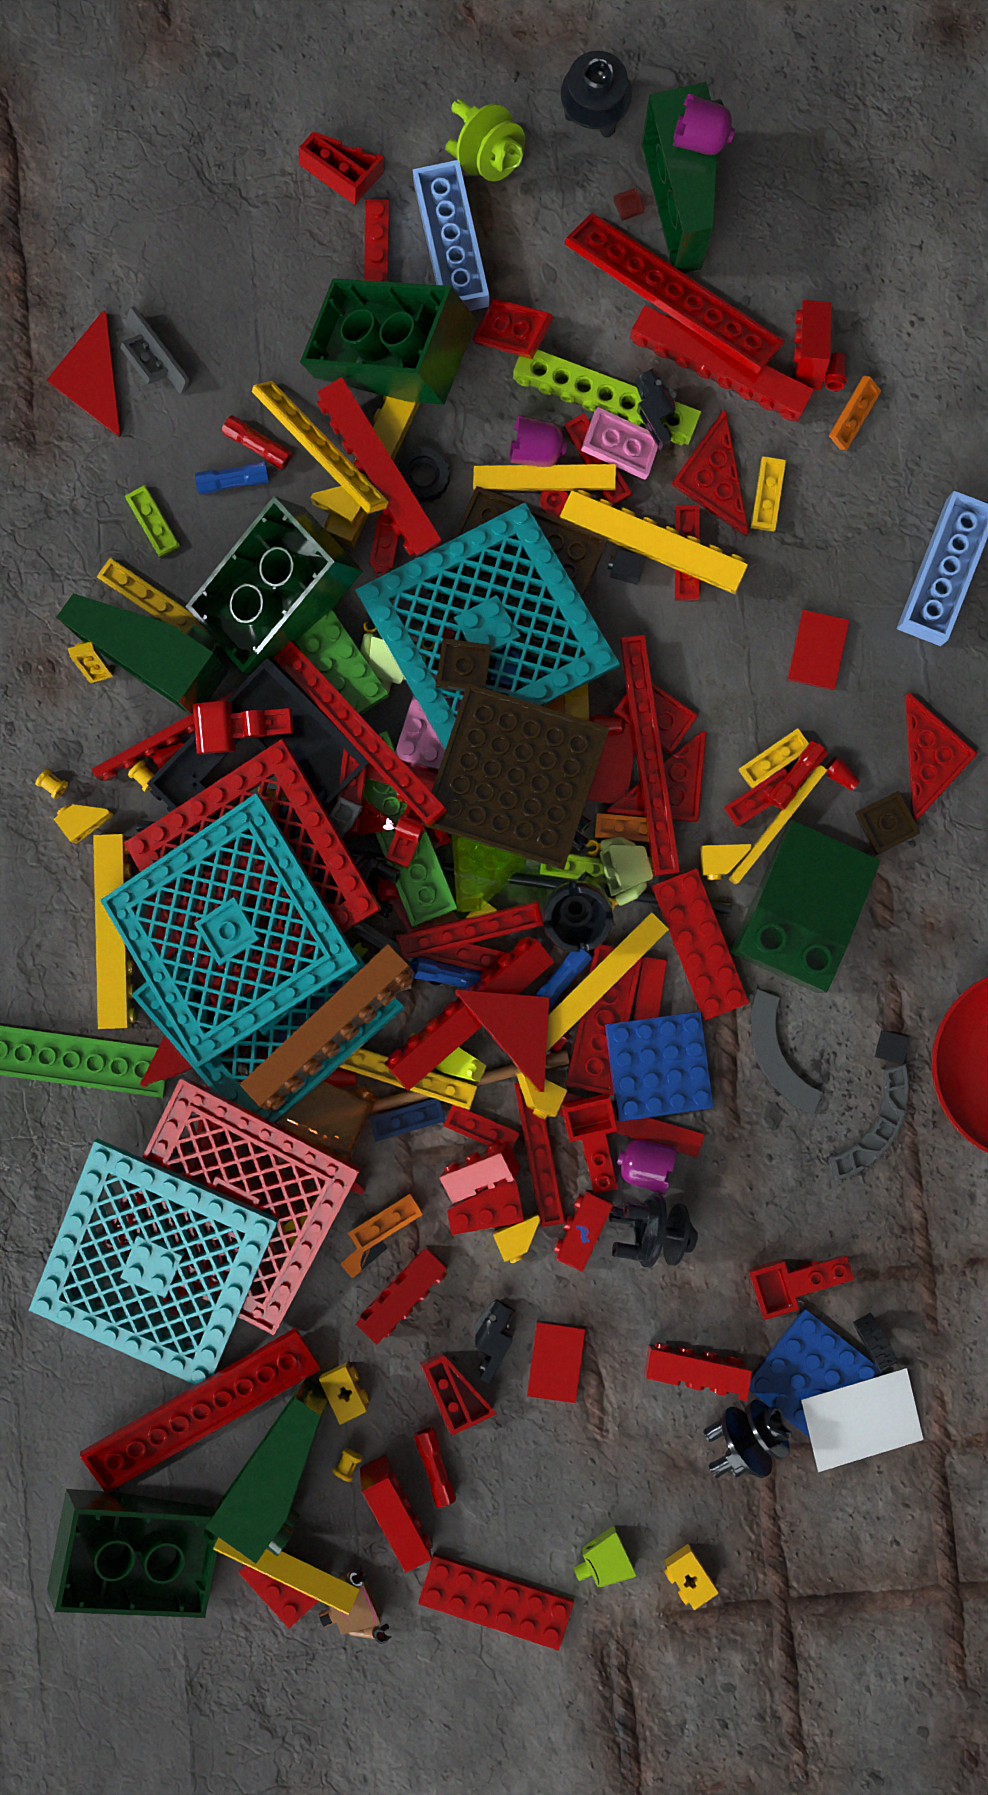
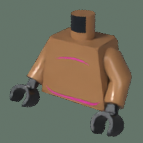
[319,1565,392,1644]

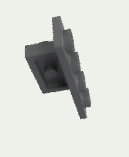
[120,306,189,394]

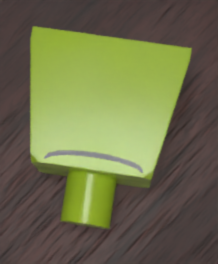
[573,1526,636,1587]

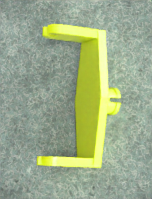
[410,1033,487,1082]

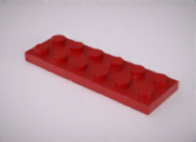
[651,868,749,1021]
[565,944,643,1096]
[418,1553,574,1651]

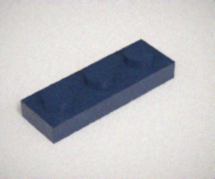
[369,1099,446,1142]

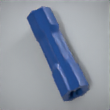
[195,461,270,495]
[534,949,592,1009]
[410,957,483,989]

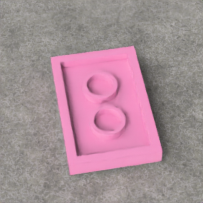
[581,407,658,480]

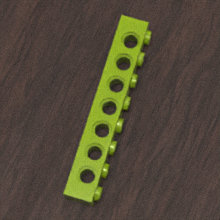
[513,350,701,445]

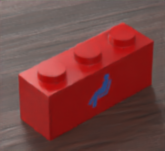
[553,1190,613,1272]

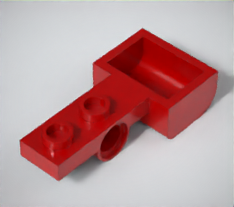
[193,701,294,755]
[385,765,437,869]
[561,1093,618,1194]
[748,1255,854,1320]

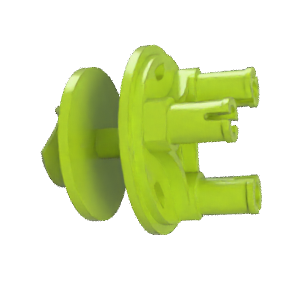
[445,98,525,181]

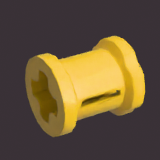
[128,760,154,792]
[35,768,68,799]
[332,1448,363,1482]

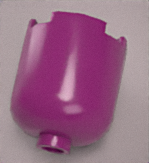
[673,93,735,155]
[509,415,567,467]
[617,1139,677,1195]

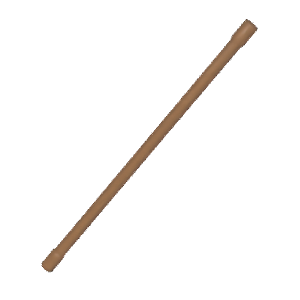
[237,1050,570,1148]

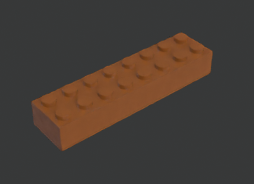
[239,944,415,1112]

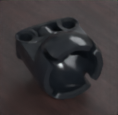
[542,871,614,952]

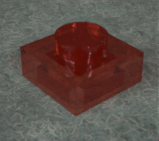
[613,188,644,221]

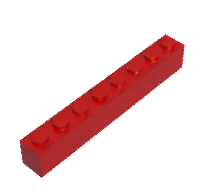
[630,305,814,422]
[317,377,442,558]
[384,936,554,1091]

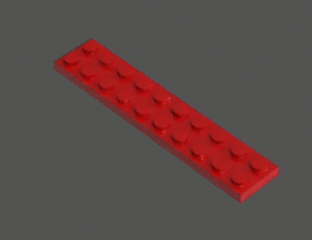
[564,213,784,374]
[80,1328,321,1492]

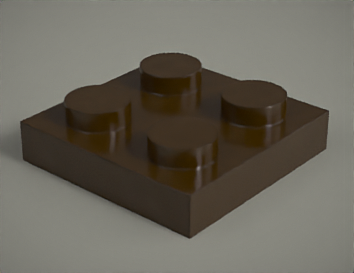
[436,638,491,692]
[854,791,920,855]

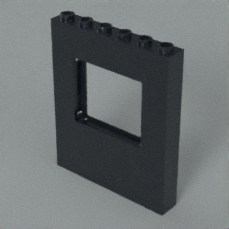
[147,658,371,864]

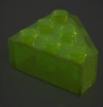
[452,835,526,912]

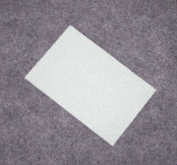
[801,1368,923,1472]

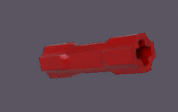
[221,415,293,471]
[767,741,828,810]
[414,1427,456,1508]

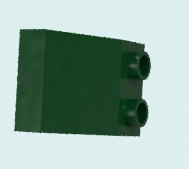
[641,82,724,273]
[300,278,476,405]
[186,496,363,674]
[56,593,228,715]
[729,820,881,993]
[205,1377,328,1564]
[47,1489,218,1618]

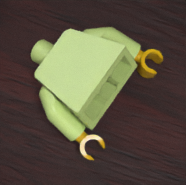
[360,621,435,693]
[586,837,653,911]

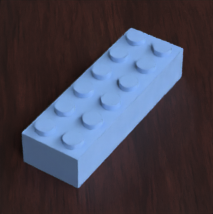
[413,160,489,311]
[896,491,988,646]

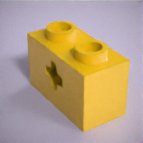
[319,1362,370,1425]
[664,1544,719,1610]

